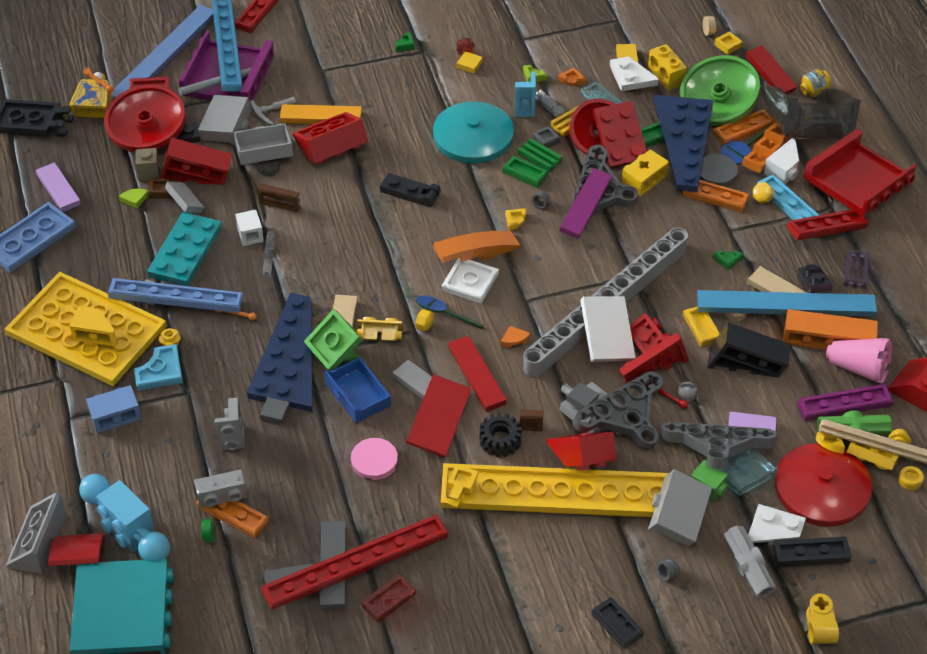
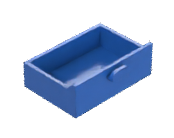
[325,357,391,423]

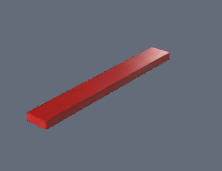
[261,514,448,611]

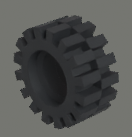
[479,413,522,457]

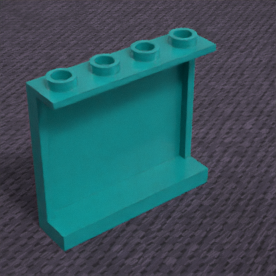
[70,559,174,654]

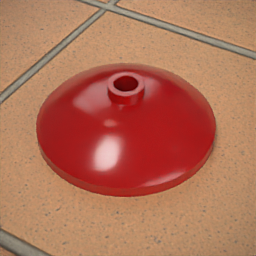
[569,98,615,158]

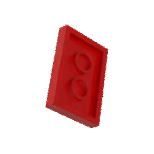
[592,101,647,168]

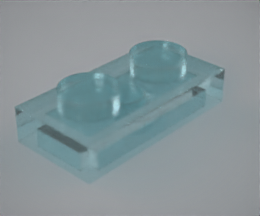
[581,81,622,104]

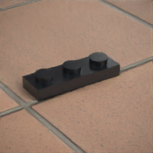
[773,536,852,567]

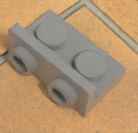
[215,397,245,450]
[194,470,247,508]

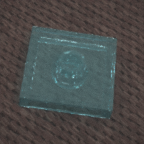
[721,448,777,496]

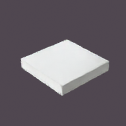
[442,258,499,304]

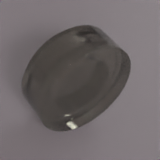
[258,159,279,177]

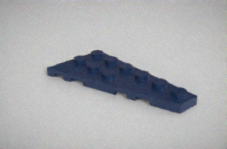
[653,95,713,192]
[247,293,313,412]

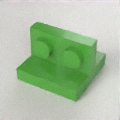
[304,309,363,371]

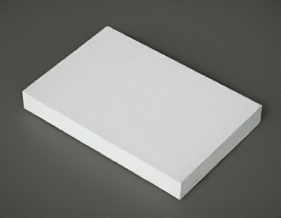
[581,296,636,362]

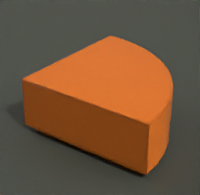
[558,68,586,86]
[500,326,530,348]

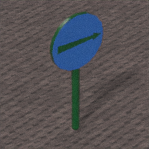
[721,124,771,165]
[415,295,484,329]

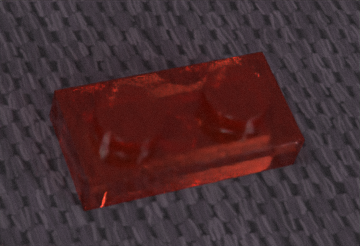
[362,573,416,623]

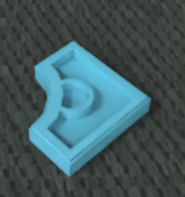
[134,344,183,391]

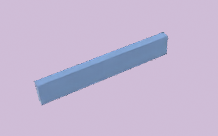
[108,278,243,313]

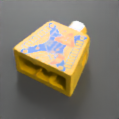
[69,72,113,118]

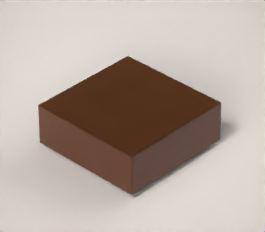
[148,178,171,199]
[520,409,544,431]

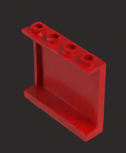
[803,129,917,216]

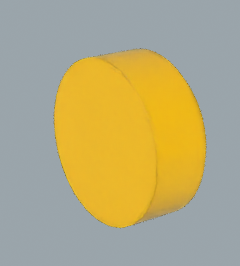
[898,466,924,490]

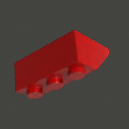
[292,112,368,164]

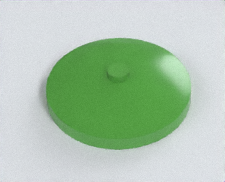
[680,55,761,126]

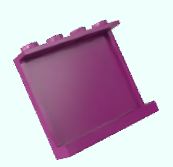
[179,30,275,103]

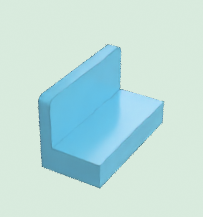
[515,72,536,117]

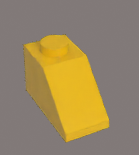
[70,306,117,347]

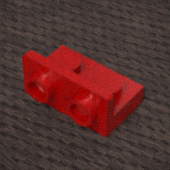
[630,313,669,353]

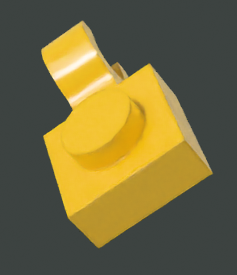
[447,465,478,509]

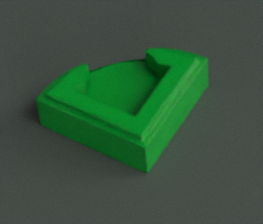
[396,32,415,53]
[713,250,744,270]

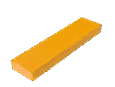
[280,104,362,124]

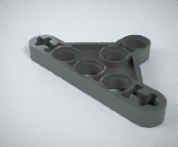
[570,145,638,213]
[572,371,663,449]
[661,422,777,469]

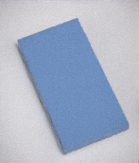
[0,202,77,273]

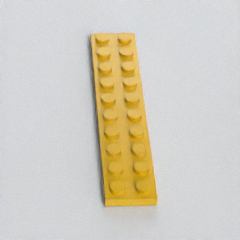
[441,463,668,517]

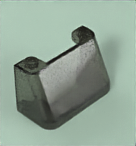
[764,86,861,140]

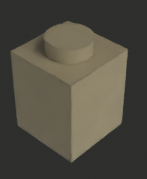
[135,148,160,182]

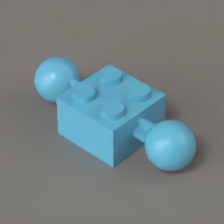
[79,474,170,561]

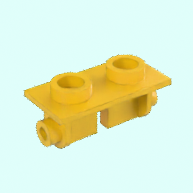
[357,317,403,342]

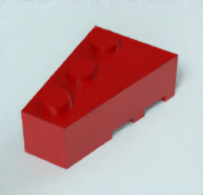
[160,138,232,185]

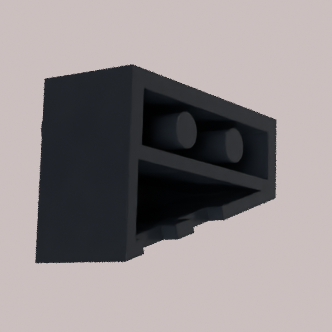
[707,322,790,378]

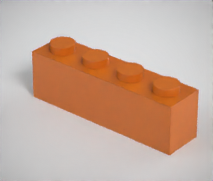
[783,309,878,349]

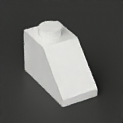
[764,138,799,184]

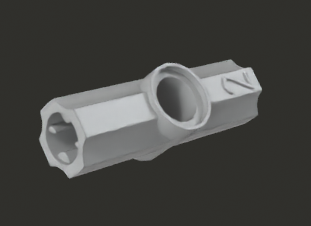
[724,525,776,598]

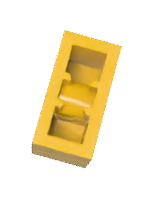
[621,149,669,197]

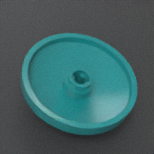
[433,102,514,163]

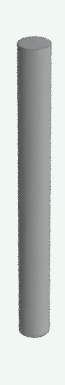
[178,68,251,96]

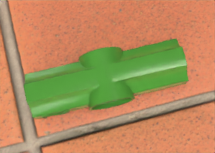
[817,411,892,436]

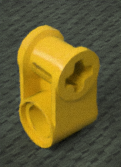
[806,594,839,644]

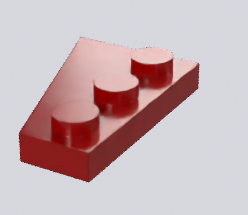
[619,332,690,384]

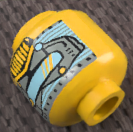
[800,69,831,98]

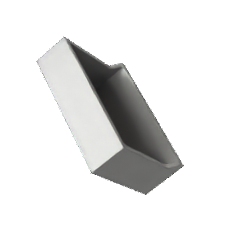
[198,95,251,146]
[234,123,293,165]
[648,469,712,547]

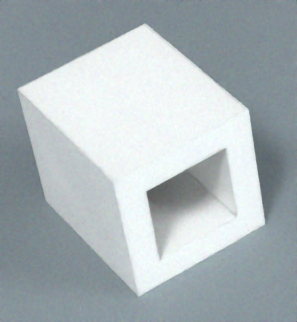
[235,210,264,246]

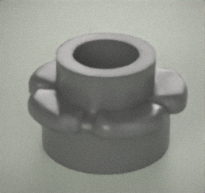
[657,557,679,581]

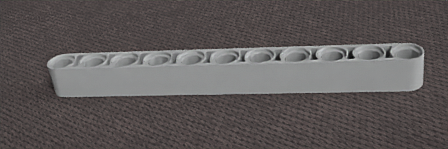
[523,228,688,377]

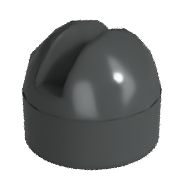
[531,191,550,209]

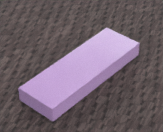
[36,162,81,212]

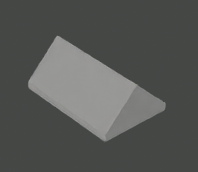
[6,492,66,574]

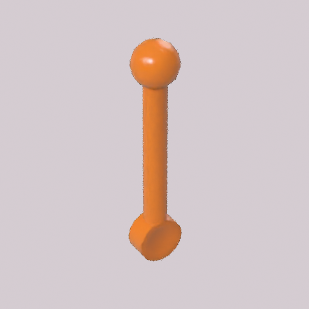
[83,68,114,93]
[215,310,257,321]

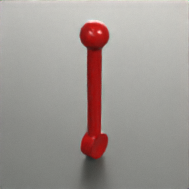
[647,382,688,409]

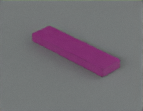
[559,168,612,239]
[797,384,893,421]

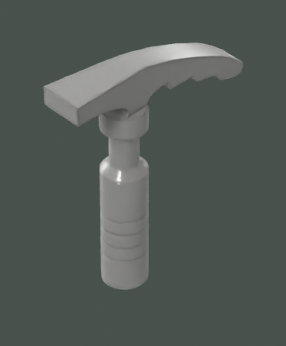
[250,97,296,126]

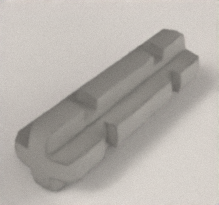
[535,90,565,118]

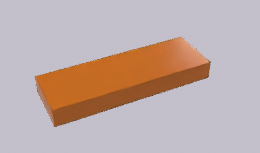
[713,109,775,145]
[683,180,749,213]
[196,501,269,539]

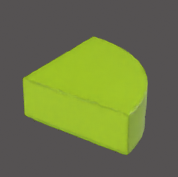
[523,65,547,82]
[119,189,149,208]

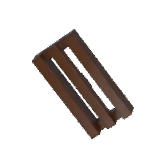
[257,183,301,212]

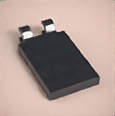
[0,99,74,137]

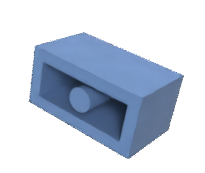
[86,385,141,433]

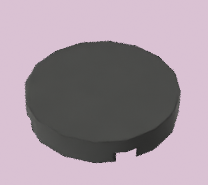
[700,154,738,187]

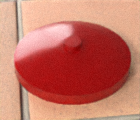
[104,85,186,152]
[775,443,872,527]

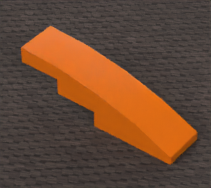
[742,117,800,173]
[434,231,520,263]

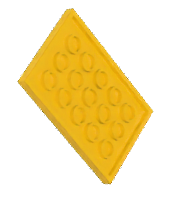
[4,272,167,386]

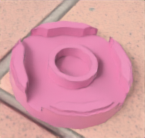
[351,438,398,480]

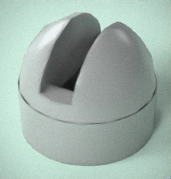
[678,382,696,402]

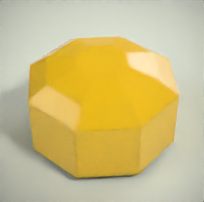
[753,182,774,204]
[415,309,434,331]

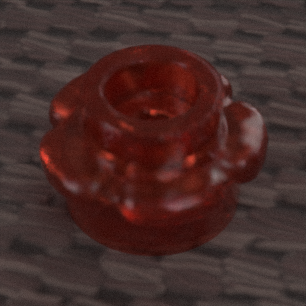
[456,38,475,55]

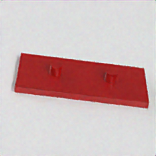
[406,374,472,458]

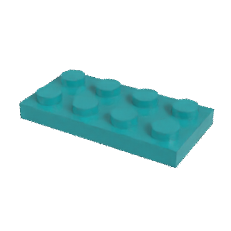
[147,212,222,286]

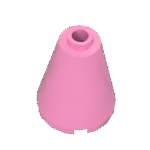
[826,338,892,384]

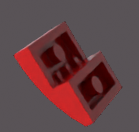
[48,533,105,566]

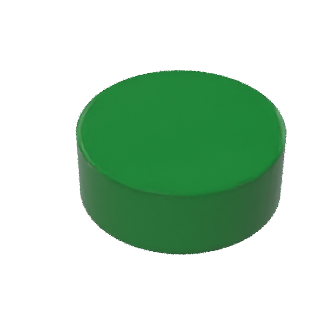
[201,518,216,543]

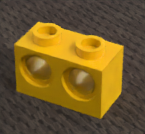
[648,44,687,91]

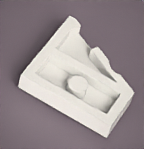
[610,57,658,91]
[748,504,806,545]

